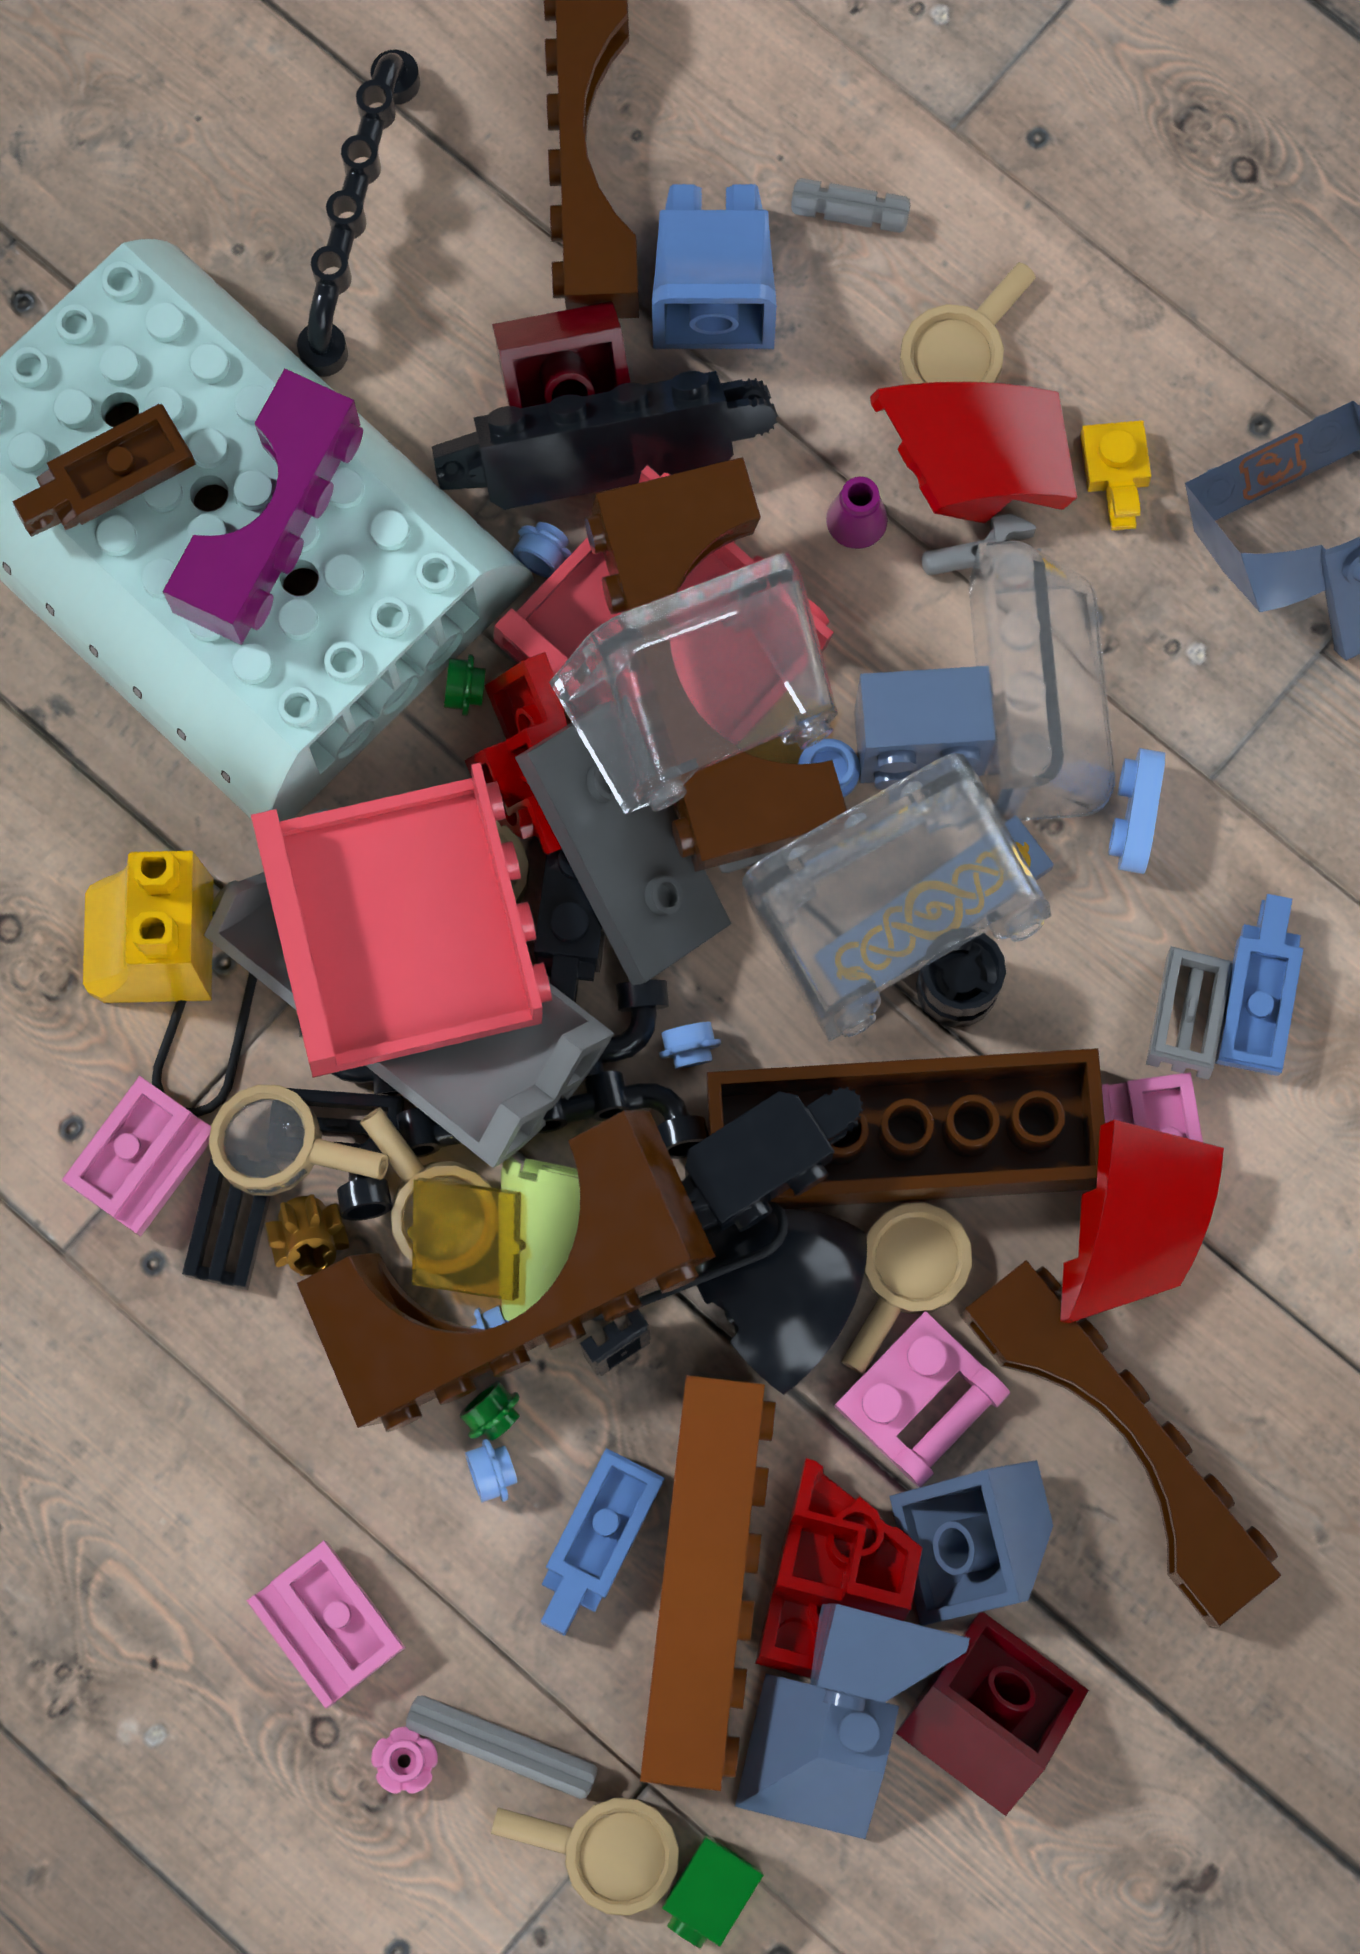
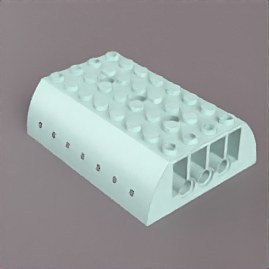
[0,239,534,821]

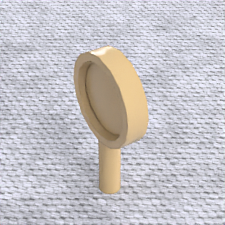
[899,262,1036,385]
[841,1203,973,1375]
[491,1797,679,1916]

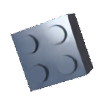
[854,666,995,790]

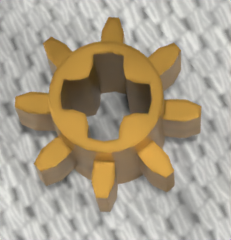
[265,1194,349,1276]

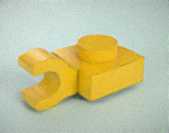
[1080,420,1152,531]

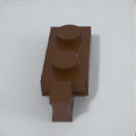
[12,404,196,537]

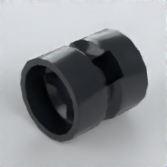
[916,928,1006,1028]

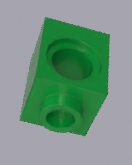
[662,1835,764,1949]

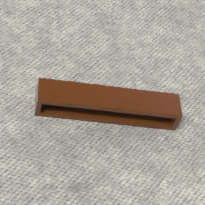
[640,1375,776,1791]

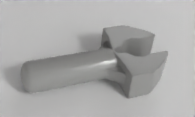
[922,514,1041,583]

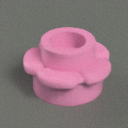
[371,1727,438,1794]

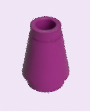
[826,476,888,549]

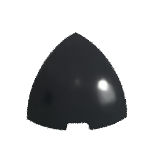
[695,1209,867,1395]

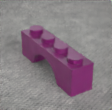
[162,368,363,645]

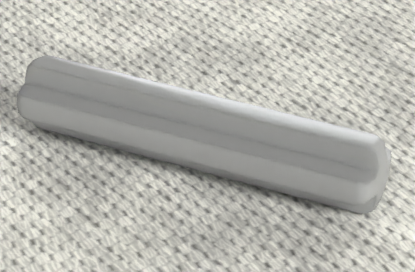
[406,1696,597,1799]

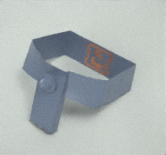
[1185,401,1360,661]

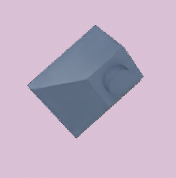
[889,1460,1053,1626]
[810,1604,970,1712]
[735,1674,899,1839]

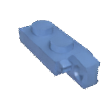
[1215,894,1304,1076]
[540,1448,665,1636]

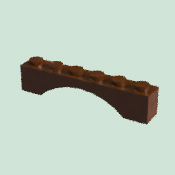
[544,0,639,319]
[960,1260,1282,1627]

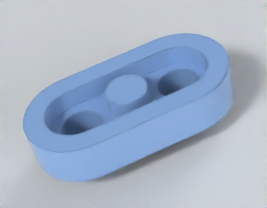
[1108,748,1165,874]

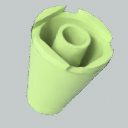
[501,1157,580,1321]

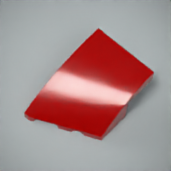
[870,382,1077,524]
[464,652,567,855]
[1060,1119,1224,1323]
[755,1458,923,1678]

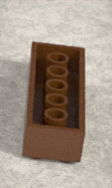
[707,1048,1105,1209]

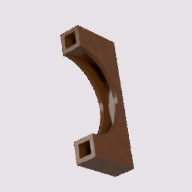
[585,457,850,872]
[297,1111,715,1432]

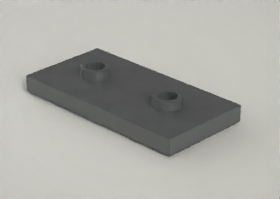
[515,698,732,986]

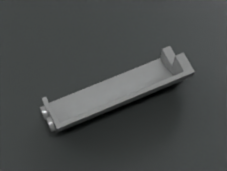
[204,808,614,1168]

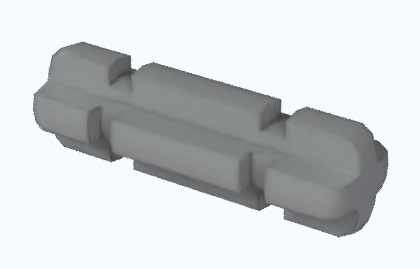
[791,178,910,233]

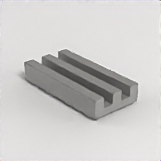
[1146,946,1233,1080]

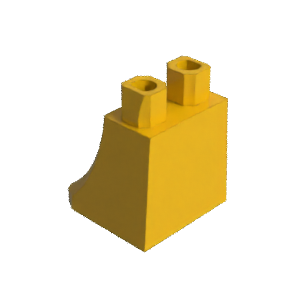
[83,851,214,1003]

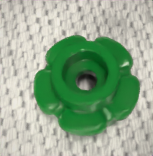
[444,654,486,716]
[459,1381,520,1441]

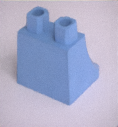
[652,184,777,349]

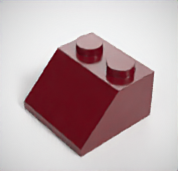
[492,301,630,408]
[896,1612,1089,1816]

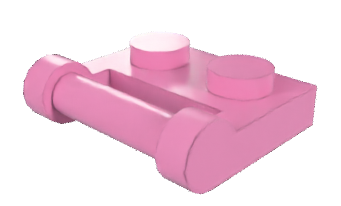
[834,1311,1010,1488]

